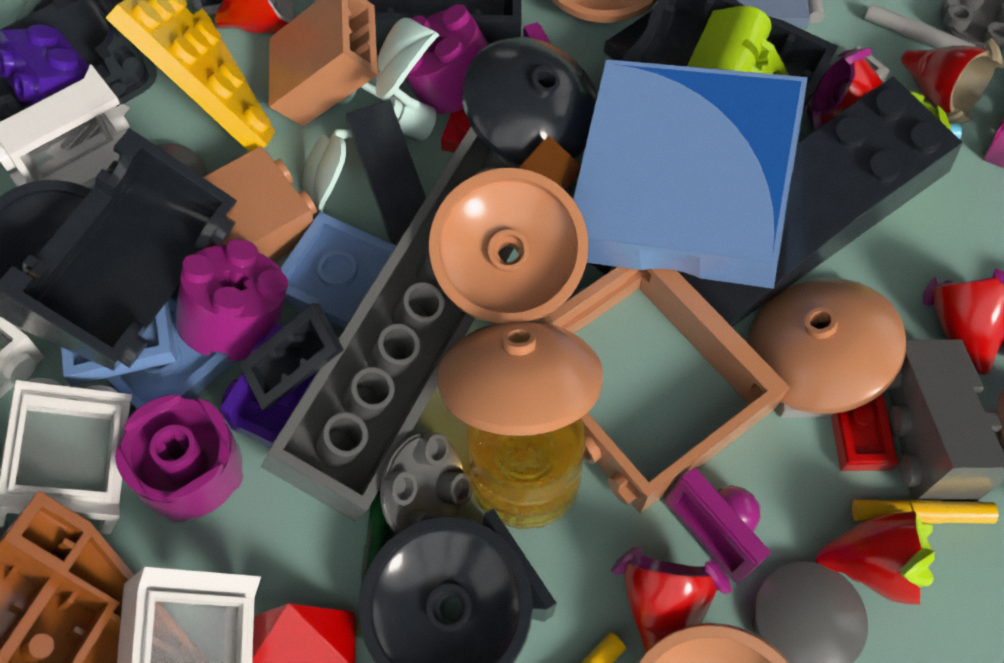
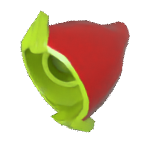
[815,511,935,605]

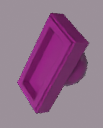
[665,467,771,584]

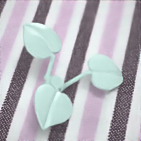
[302,18,439,217]

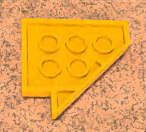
[106,0,275,152]

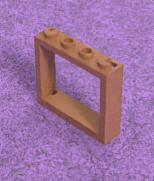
[538,267,790,514]

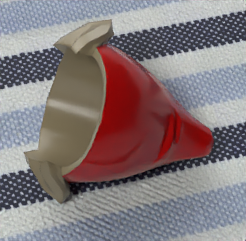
[901,37,1004,124]

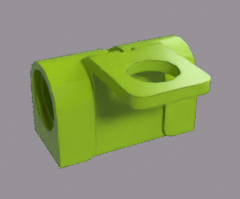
[687,6,789,76]

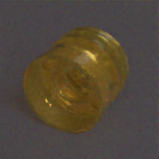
[467,418,586,529]

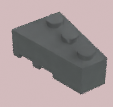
[887,339,1004,502]

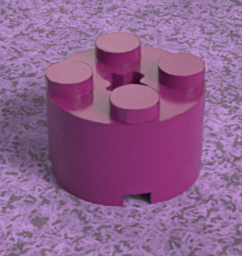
[405,4,489,114]
[176,239,288,361]
[115,395,243,522]

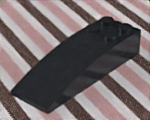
[678,76,963,327]

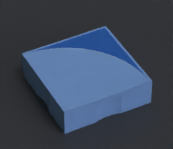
[573,59,808,289]

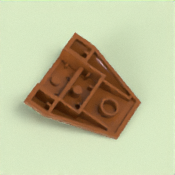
[0,490,208,663]

